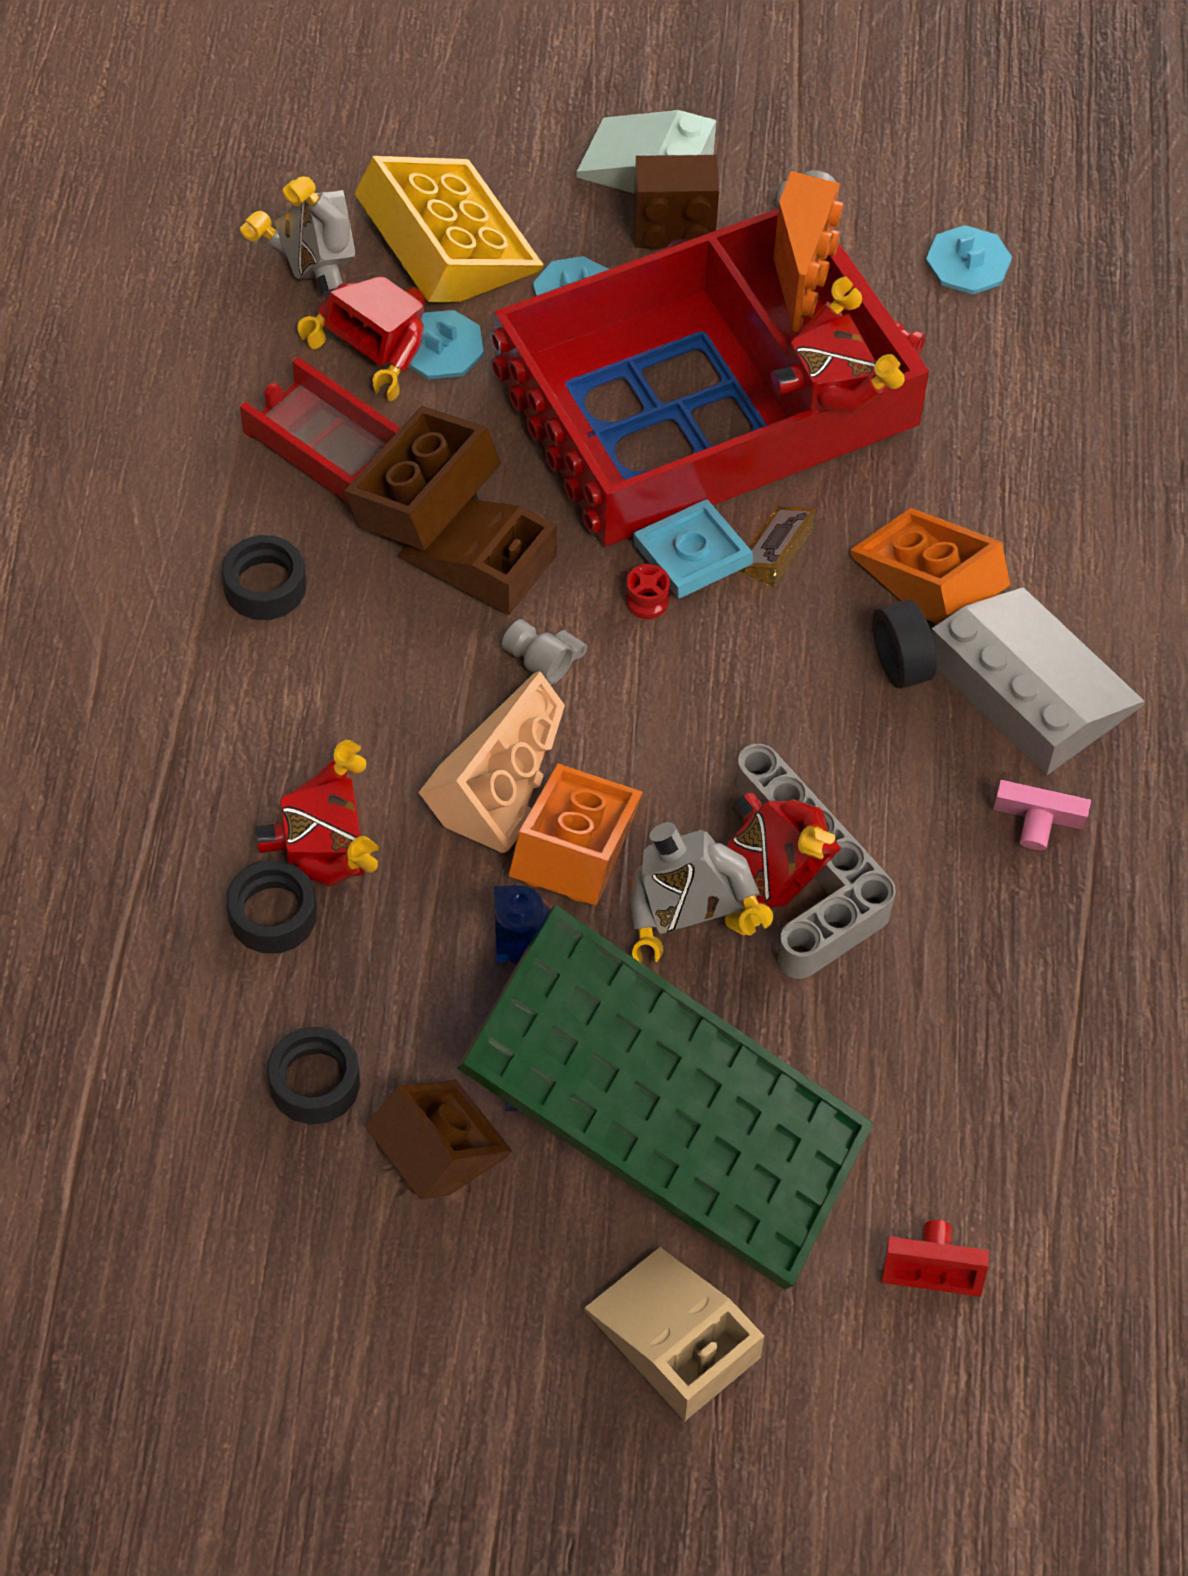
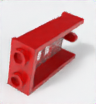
[240,357,401,510]

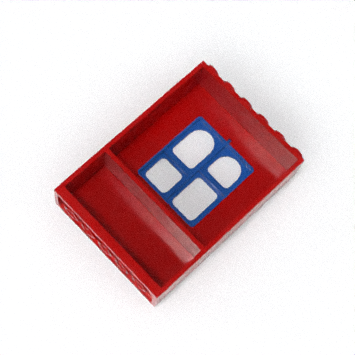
[490,208,929,547]

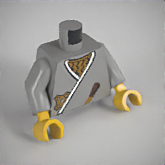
[240,176,356,296]
[629,822,773,964]

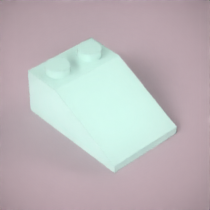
[576,110,716,193]

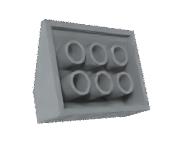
[931,587,1145,776]

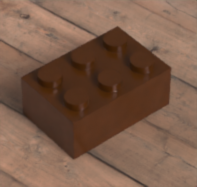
[344,405,501,551]

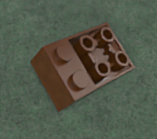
[400,499,557,615]

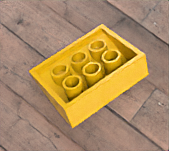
[354,156,544,303]

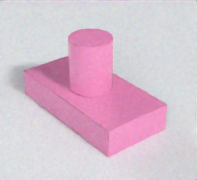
[993,780,1091,850]

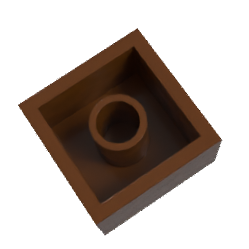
[633,155,719,248]

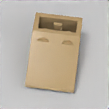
[584,1247,764,1421]

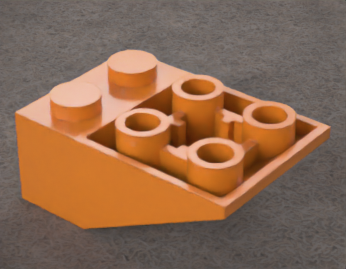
[773,171,844,332]

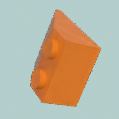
[850,508,1011,624]
[509,763,643,906]

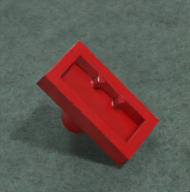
[882,1220,989,1297]

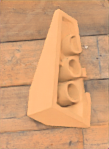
[419,671,565,853]

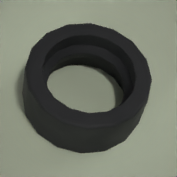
[221,535,307,620]
[872,600,937,688]
[226,861,317,953]
[267,1027,361,1125]

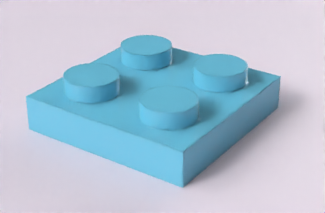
[633,499,753,599]

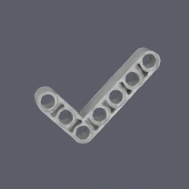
[735,744,896,979]

